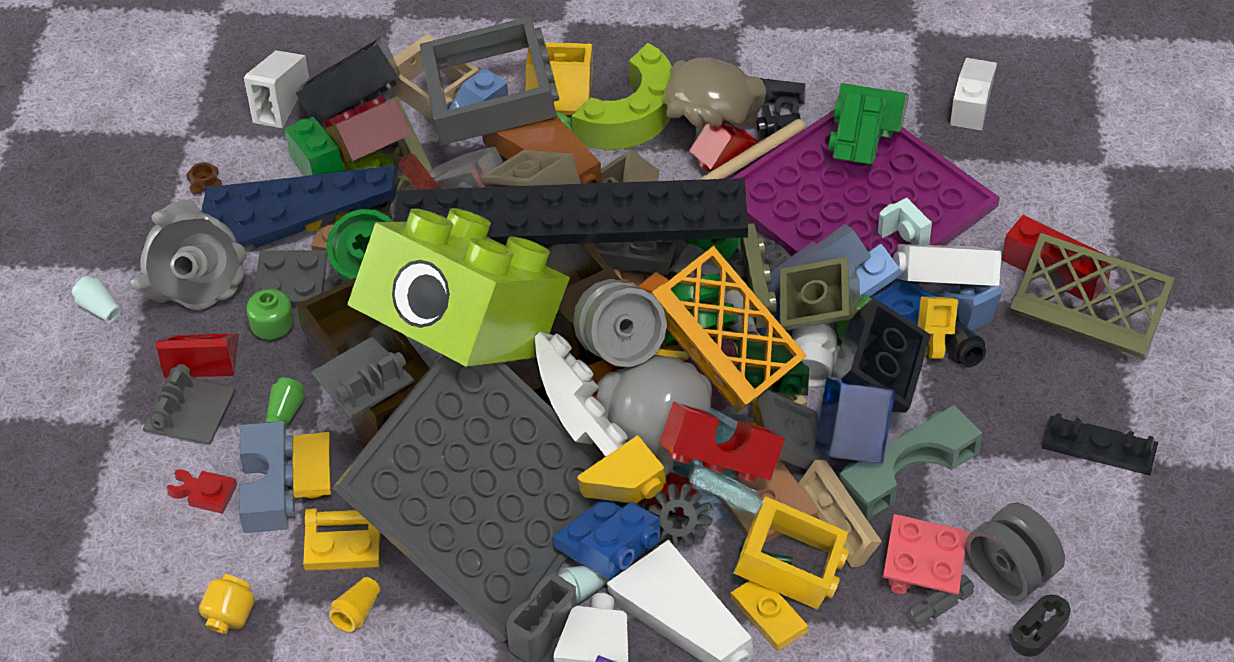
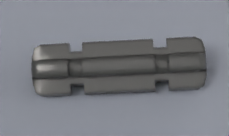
[907,575,975,628]

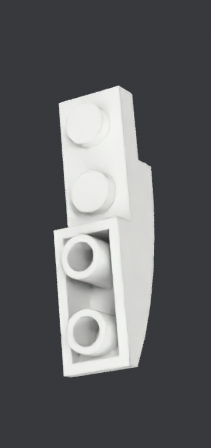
[535,332,628,456]

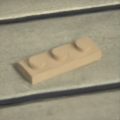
[798,460,882,567]

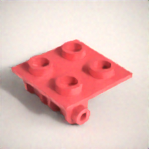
[883,514,968,595]

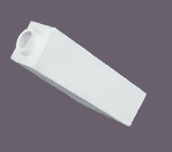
[607,540,754,662]

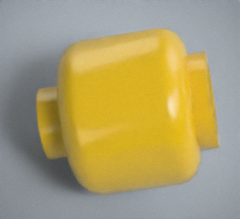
[198,574,255,634]

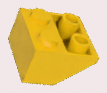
[525,42,593,115]

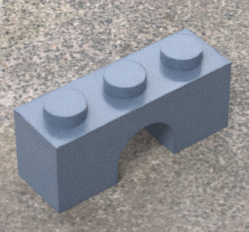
[239,421,295,533]

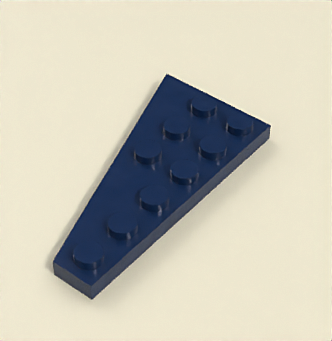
[201,165,399,248]

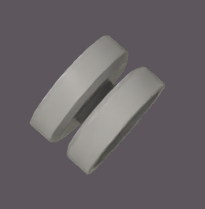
[573,279,667,367]

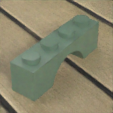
[839,405,983,521]

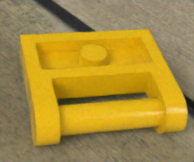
[303,508,381,570]

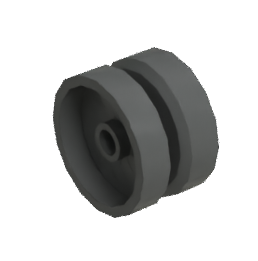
[966,502,1065,602]

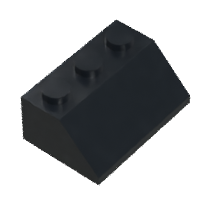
[295,36,400,124]
[826,297,931,413]

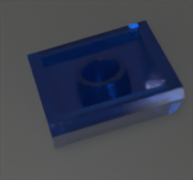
[815,376,895,463]

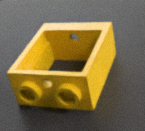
[733,496,850,610]

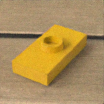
[730,581,808,652]

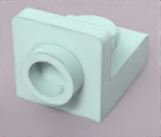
[878,198,932,245]

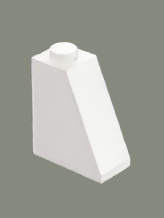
[244,50,309,128]
[893,244,1001,286]

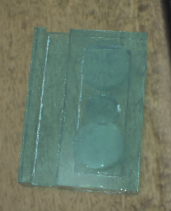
[688,460,764,515]

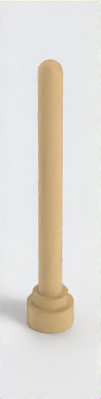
[698,119,805,180]

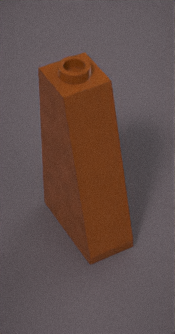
[482,116,602,184]

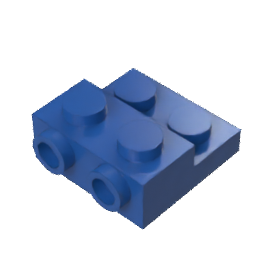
[553,499,660,580]

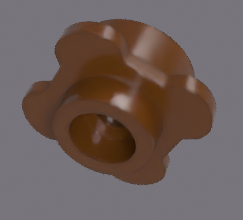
[186,162,222,194]

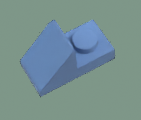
[933,284,1002,331]

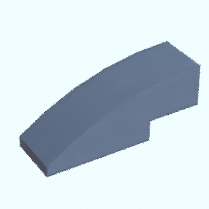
[767,224,871,304]

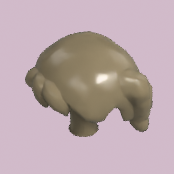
[663,58,766,141]

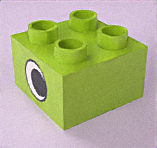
[347,208,570,367]

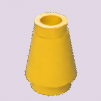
[329,577,380,632]

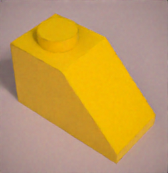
[577,435,666,504]

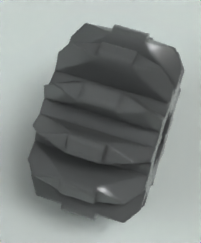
[649,483,713,547]

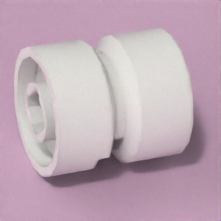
[792,324,837,388]

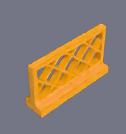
[651,246,807,413]

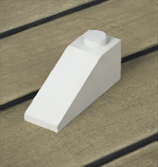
[950,58,997,130]

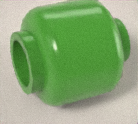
[246,289,294,340]

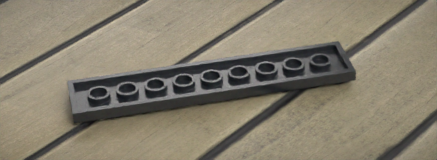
[394,178,748,246]

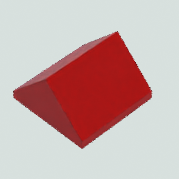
[156,333,239,378]

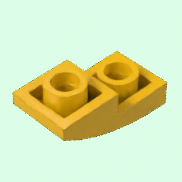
[293,432,332,499]

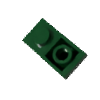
[737,340,809,396]

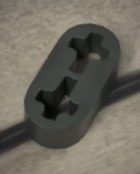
[1011,594,1071,657]

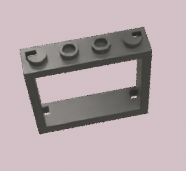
[420,16,559,146]

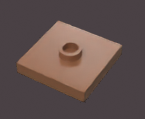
[717,460,818,543]

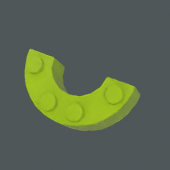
[572,43,672,150]

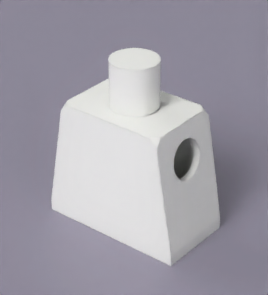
[554,593,628,662]

